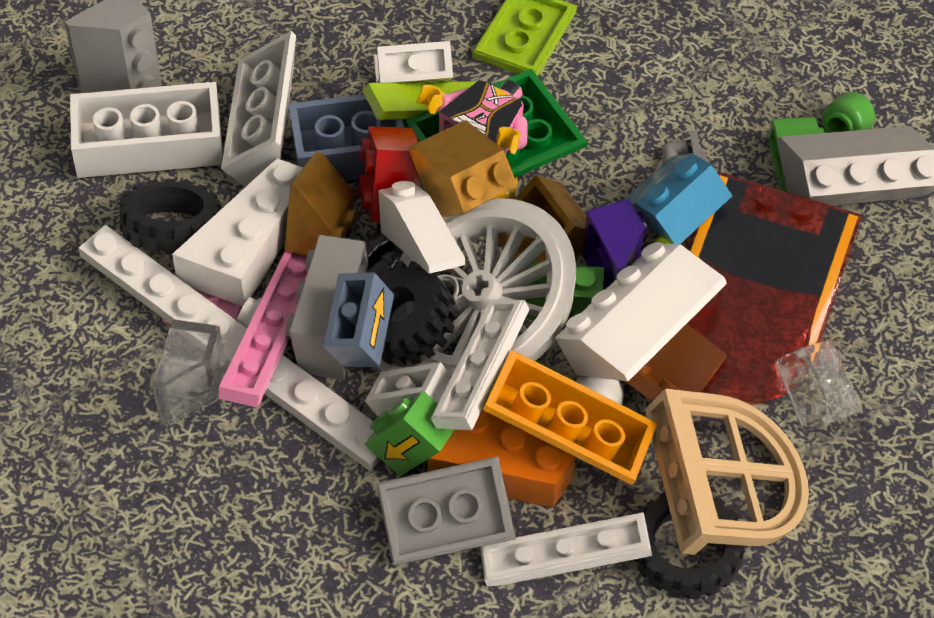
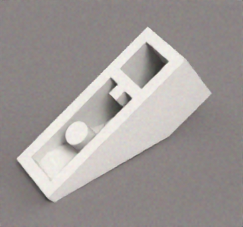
[378,181,465,274]

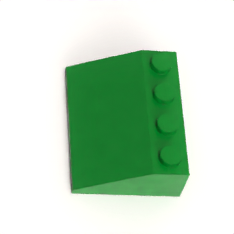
[406,68,588,178]

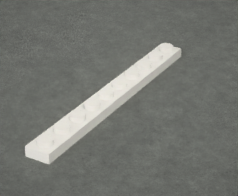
[79,224,381,471]

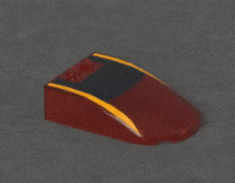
[687,171,863,405]

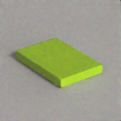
[472,0,577,76]

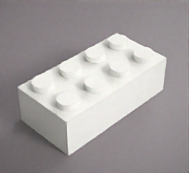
[70,82,223,178]

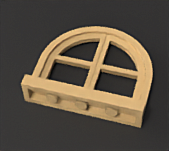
[645,389,809,555]

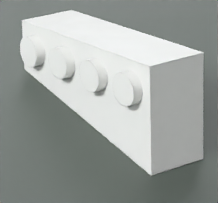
[172,159,303,306]

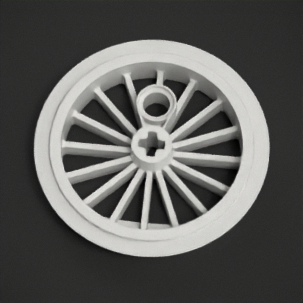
[391,198,576,376]

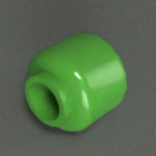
[821,92,875,133]

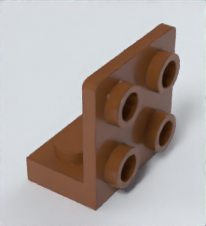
[626,323,727,402]

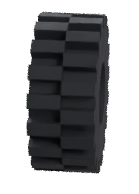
[379,261,457,366]

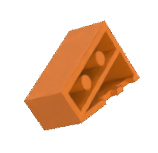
[428,408,576,508]

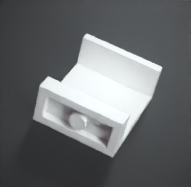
[374,41,453,83]

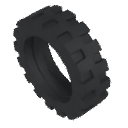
[119,179,221,254]
[634,492,745,599]

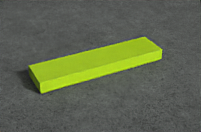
[362,81,477,120]

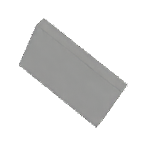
[376,456,516,566]

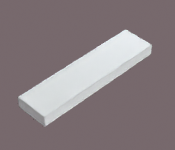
[431,299,529,430]
[480,512,652,587]

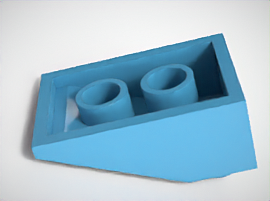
[624,153,732,244]

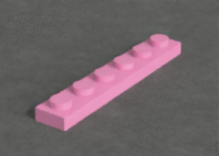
[219,251,308,408]

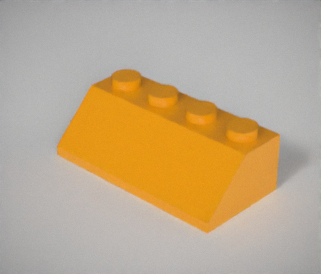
[482,349,657,485]

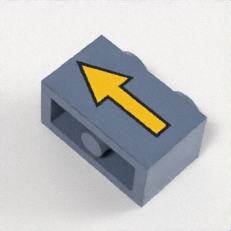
[323,272,394,367]

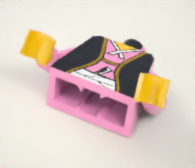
[416,80,528,154]

